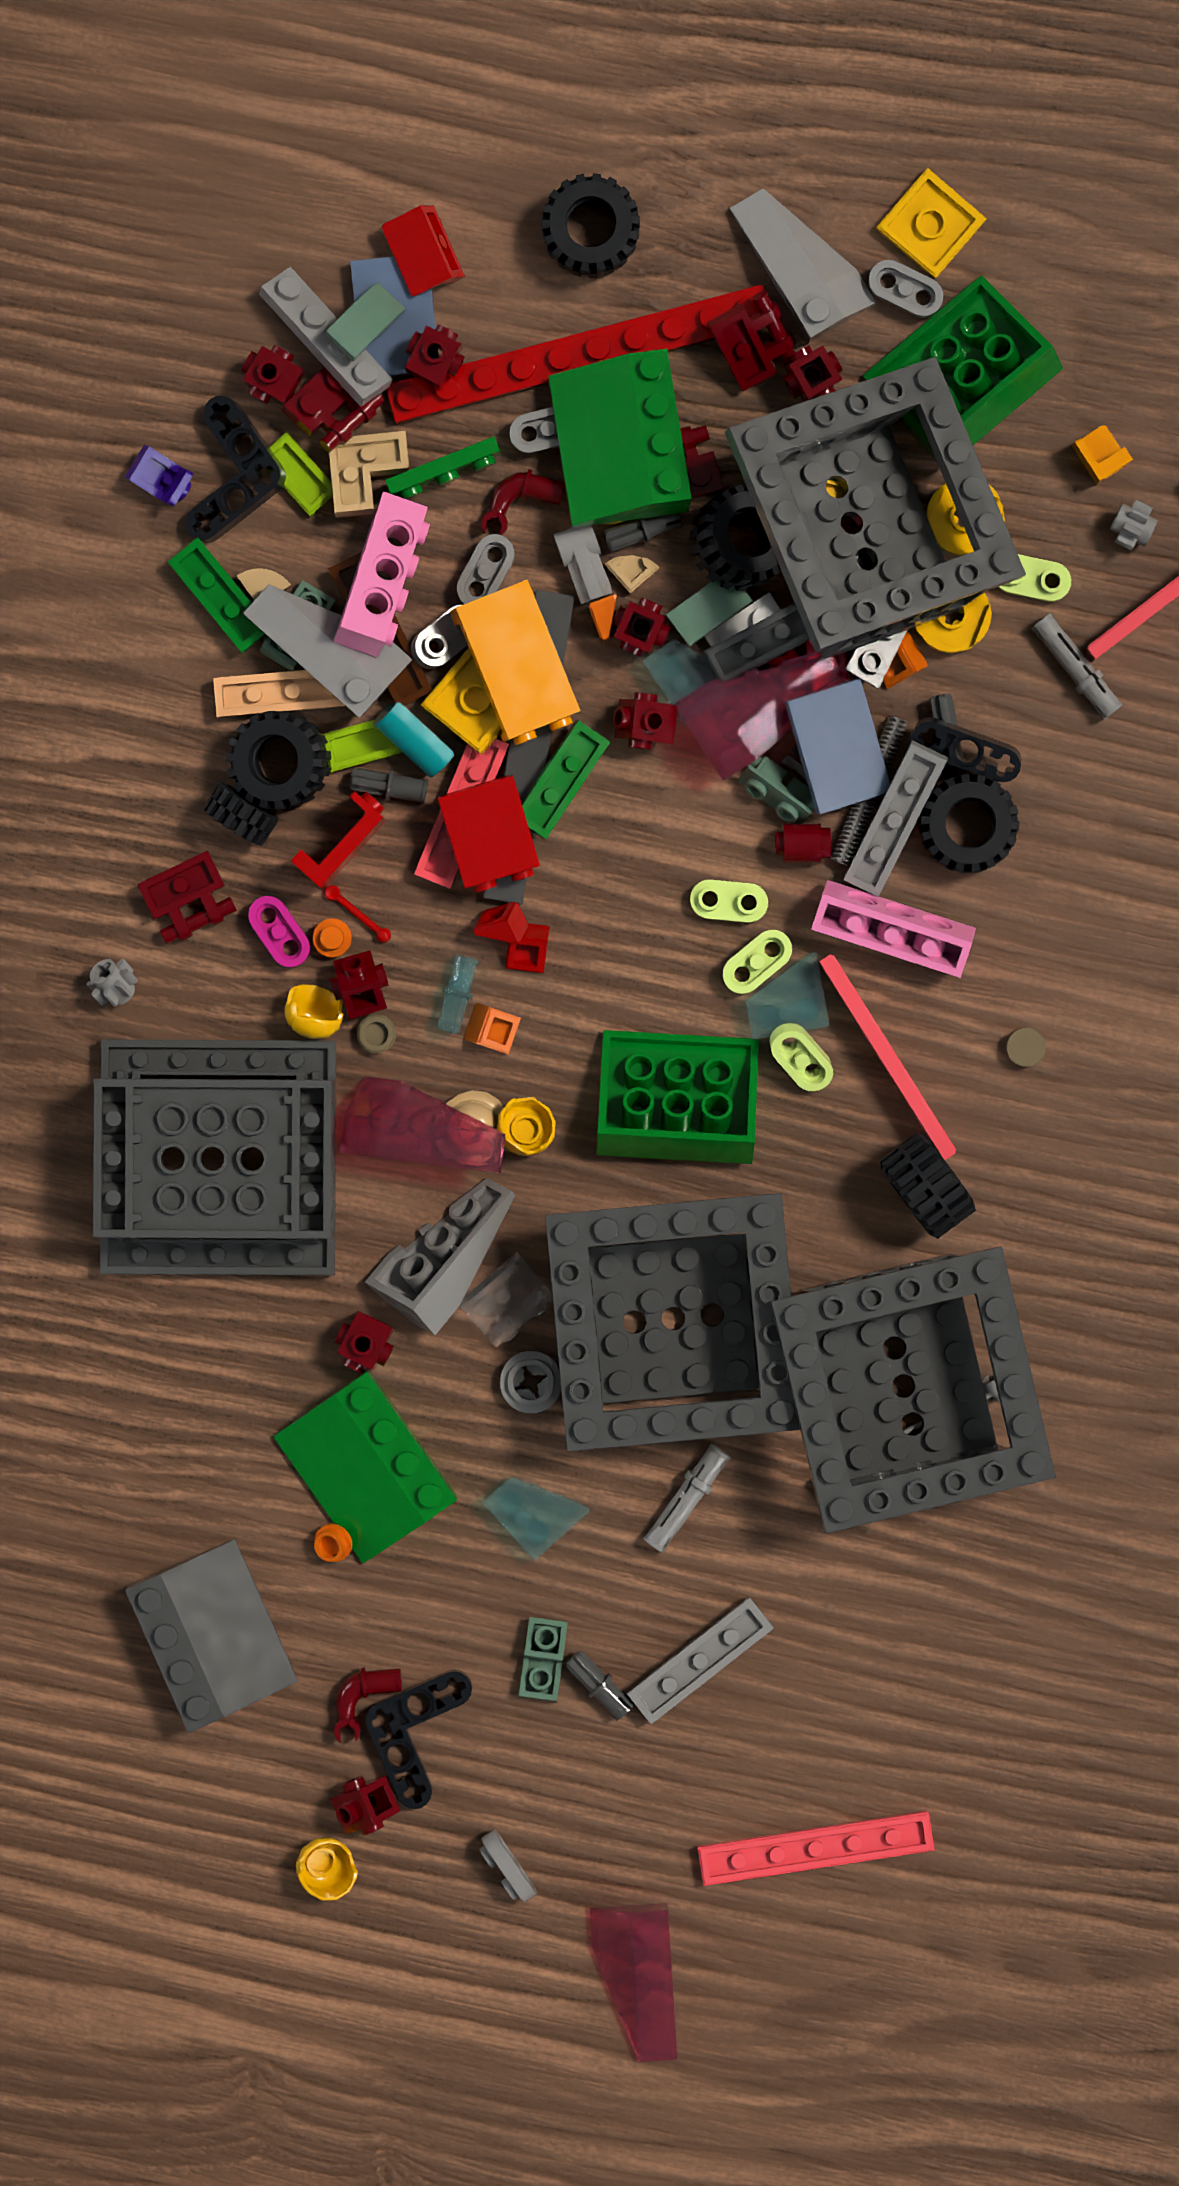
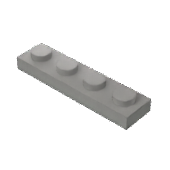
[259,267,392,407]
[843,740,948,897]
[627,1596,774,1724]

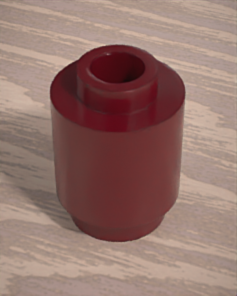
[775,824,831,863]

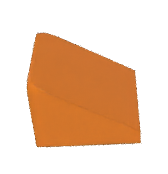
[589,594,617,643]
[883,633,928,689]
[464,1003,521,1055]

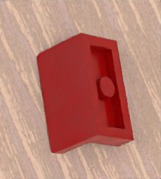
[382,205,465,296]

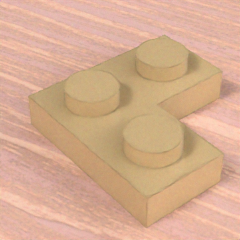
[329,431,410,518]

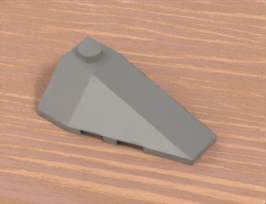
[730,188,876,343]
[243,584,412,718]
[365,1178,515,1335]

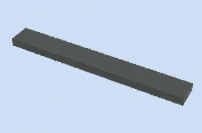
[484,590,575,905]

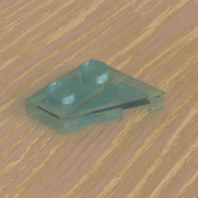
[642,639,748,726]
[745,952,829,1040]
[483,1476,591,1561]

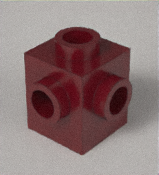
[405,324,465,390]
[241,345,305,405]
[783,345,843,402]
[611,597,671,657]
[613,692,678,750]
[330,950,389,1019]
[335,1311,395,1374]
[330,1775,401,1836]

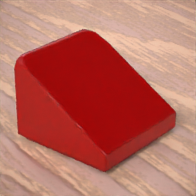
[473,901,528,943]
[505,923,550,974]

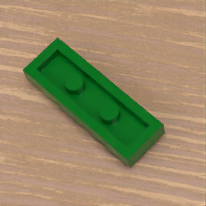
[385,436,501,500]
[168,537,266,654]
[521,720,610,839]

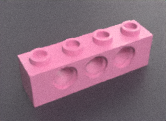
[333,491,430,658]
[811,880,976,978]

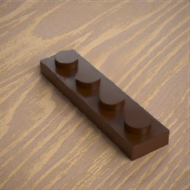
[328,552,433,706]

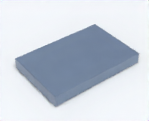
[350,256,439,376]
[784,678,890,815]

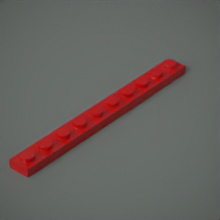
[386,284,765,424]

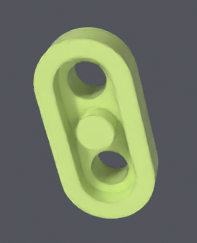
[998,554,1071,602]
[690,880,768,923]
[723,930,792,994]
[770,1023,833,1091]

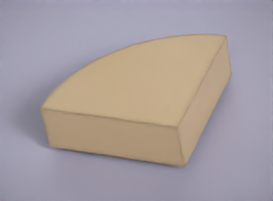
[605,555,660,594]
[237,568,292,600]

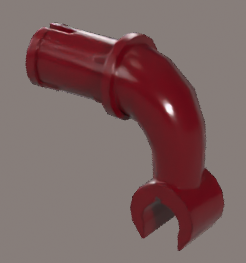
[481,469,565,535]
[334,1667,402,1743]

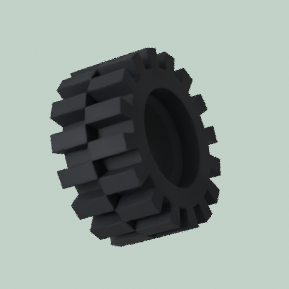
[203,782,279,846]

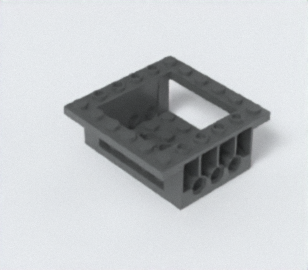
[725,357,1026,660]
[93,1039,336,1275]
[545,1193,800,1452]
[770,1246,1056,1534]

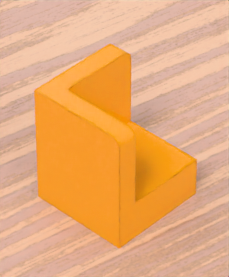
[1071,425,1133,485]

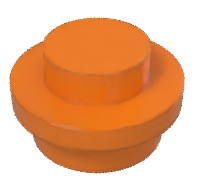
[313,918,352,958]
[314,1523,352,1562]

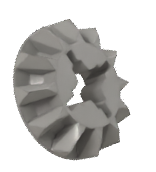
[500,1351,561,1413]

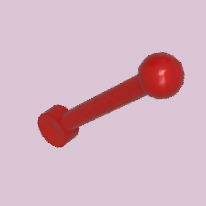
[325,885,391,943]

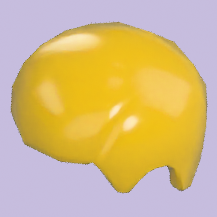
[284,984,344,1039]
[496,1097,556,1156]
[296,1837,358,1901]

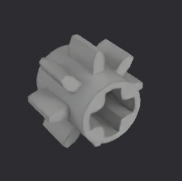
[1110,499,1158,550]
[87,958,138,1007]

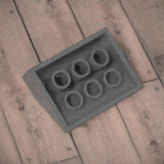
[125,1539,298,1733]

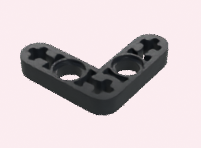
[186,396,286,542]
[902,717,1022,820]
[366,1669,472,1809]

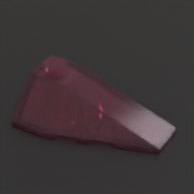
[590,1903,677,2062]

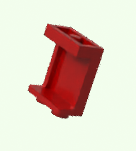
[438,774,540,893]
[291,791,386,890]

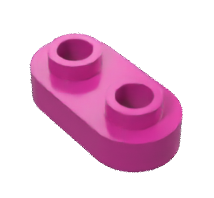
[248,896,310,967]

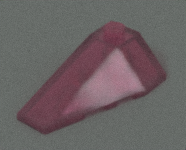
[675,651,848,781]
[340,1076,506,1173]

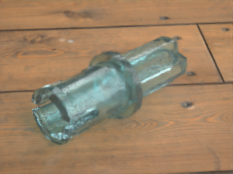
[438,955,479,1034]

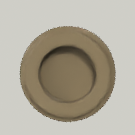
[357,1014,397,1053]
[1006,1028,1046,1067]

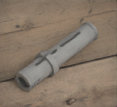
[1031,613,1123,720]
[643,1443,731,1553]

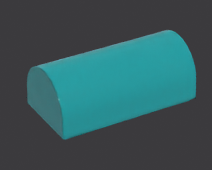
[373,702,454,778]

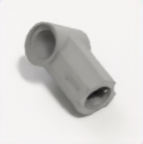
[553,525,613,605]

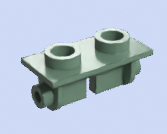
[737,754,815,824]

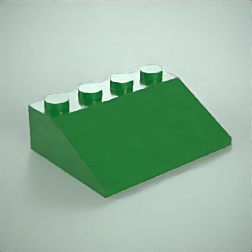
[863,275,1064,462]
[548,349,692,527]
[596,1030,759,1164]
[273,1369,459,1564]

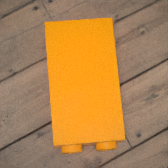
[450,579,580,746]

